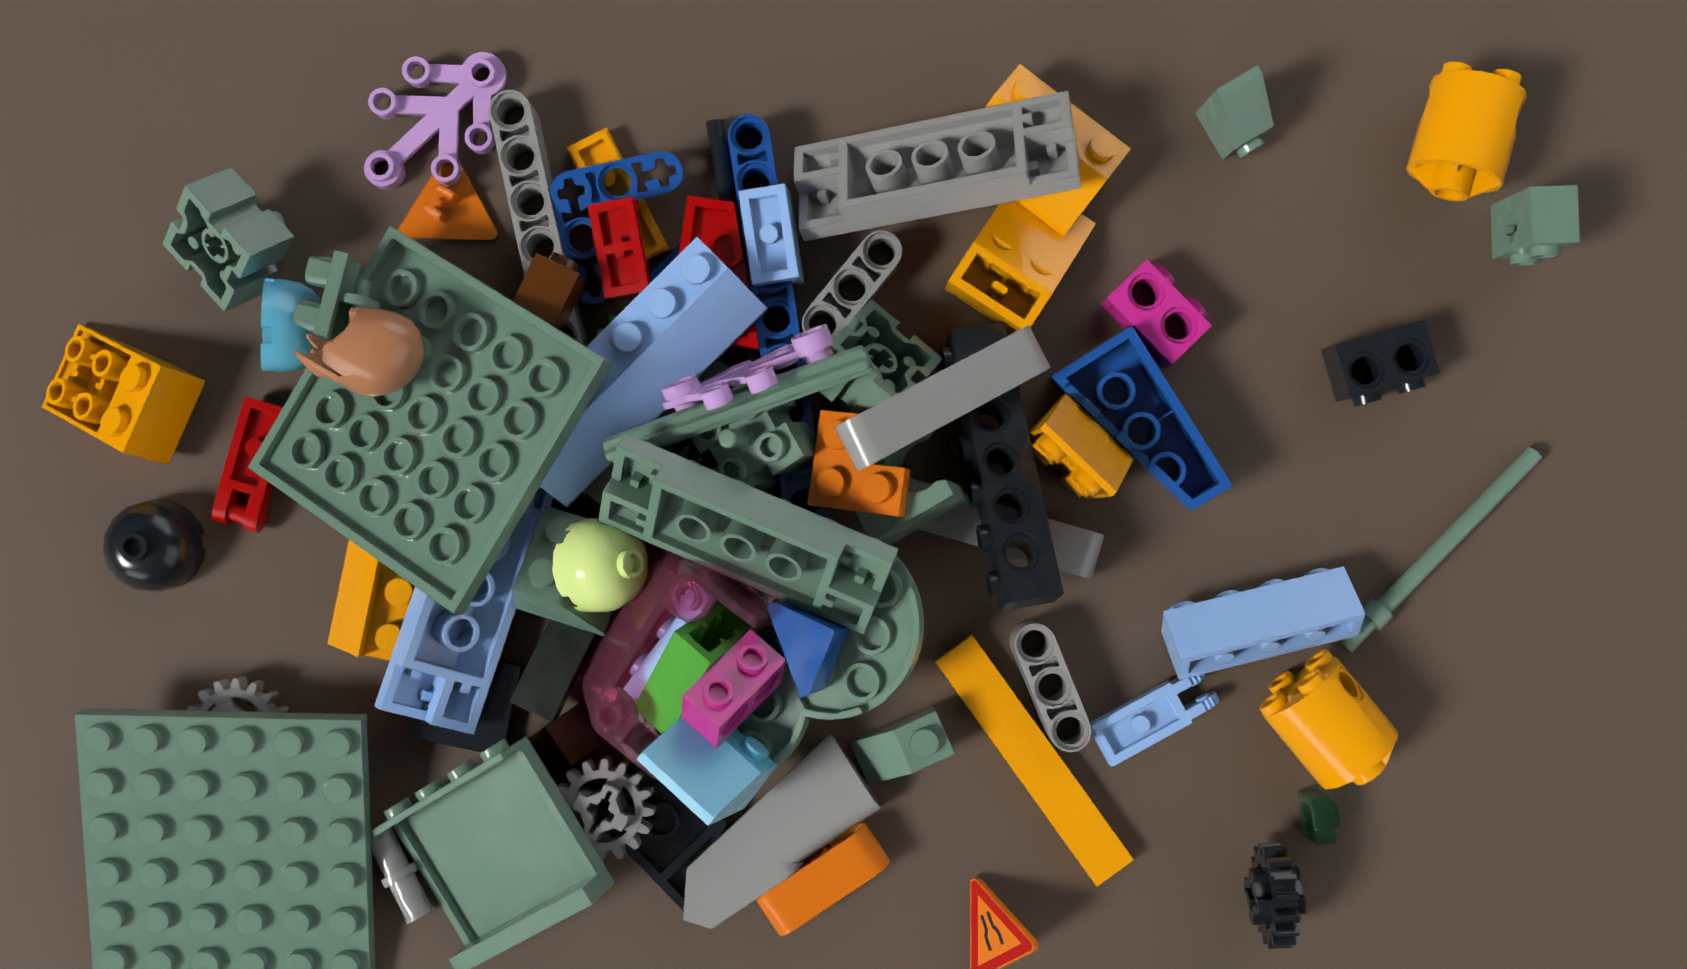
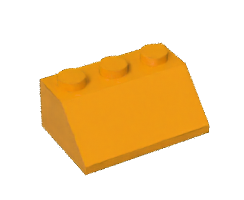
[985,64,1131,236]

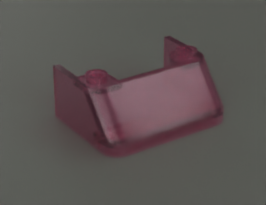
[581,548,773,779]

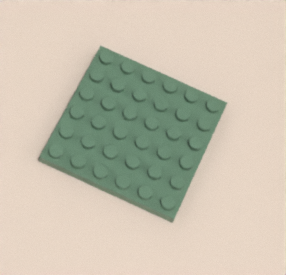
[248,226,613,615]
[75,708,376,969]

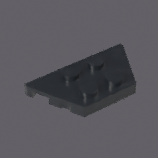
[582,761,728,912]

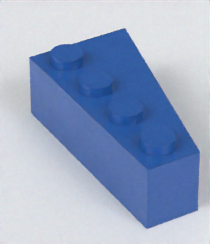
[1049,326,1233,511]

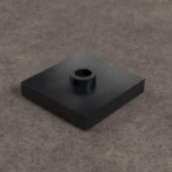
[411,660,524,752]

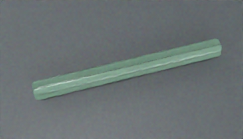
[602,345,873,463]

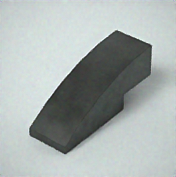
[509,619,598,722]

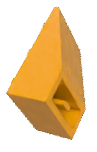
[945,201,1096,333]
[41,324,206,465]
[1028,393,1134,499]

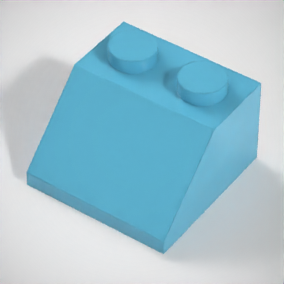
[637,717,777,826]

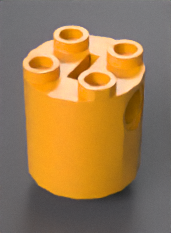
[1406,62,1527,201]
[1259,649,1398,789]

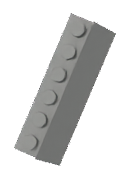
[794,91,1081,241]

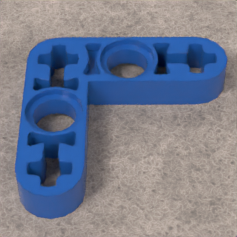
[550,151,684,304]

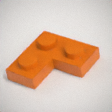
[807,410,911,518]

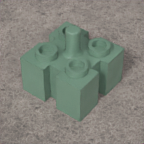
[163,168,294,312]
[819,299,943,414]
[691,374,816,492]

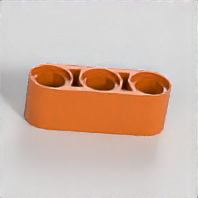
[756,822,890,937]

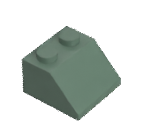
[512,506,614,636]

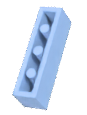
[1161,566,1365,680]

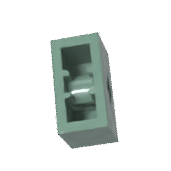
[1490,185,1580,266]

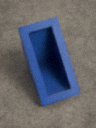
[766,601,849,698]

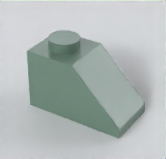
[1195,65,1274,160]
[849,704,955,785]

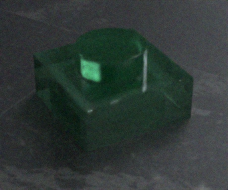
[1298,788,1340,846]

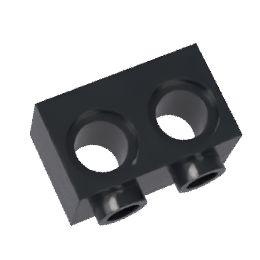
[1321,319,1440,407]

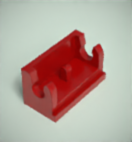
[587,196,651,301]

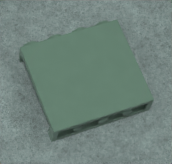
[371,736,616,969]

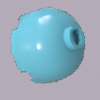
[261,278,321,372]

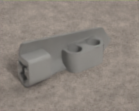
[683,734,881,929]

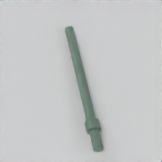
[1337,447,1542,654]

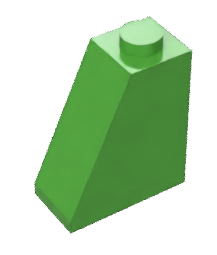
[633,595,766,734]

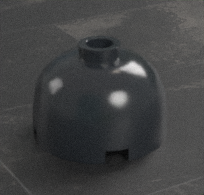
[103,500,206,592]

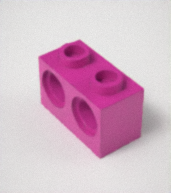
[1100,259,1212,369]
[681,629,787,749]

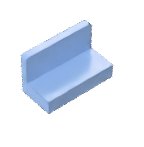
[738,183,805,287]

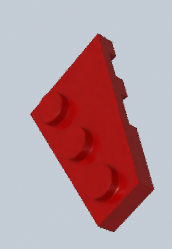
[679,196,760,350]

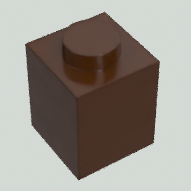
[513,252,587,331]

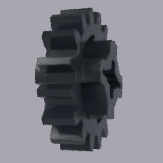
[1244,843,1307,949]

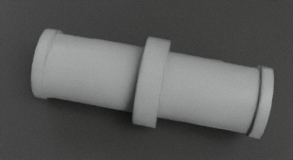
[371,827,435,924]

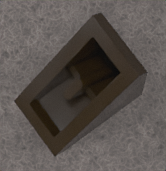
[528,694,618,777]

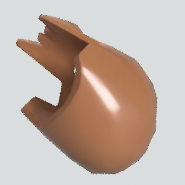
[294,306,424,397]

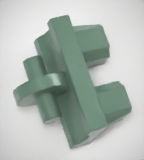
[293,250,381,341]

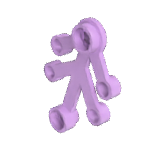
[364,52,507,190]
[661,324,834,412]

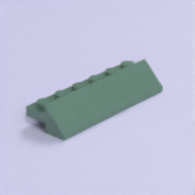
[598,433,899,635]

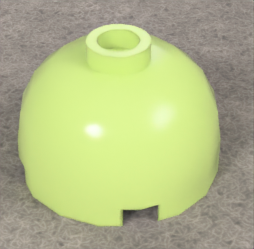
[552,518,649,612]

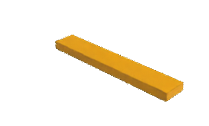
[934,634,1134,887]

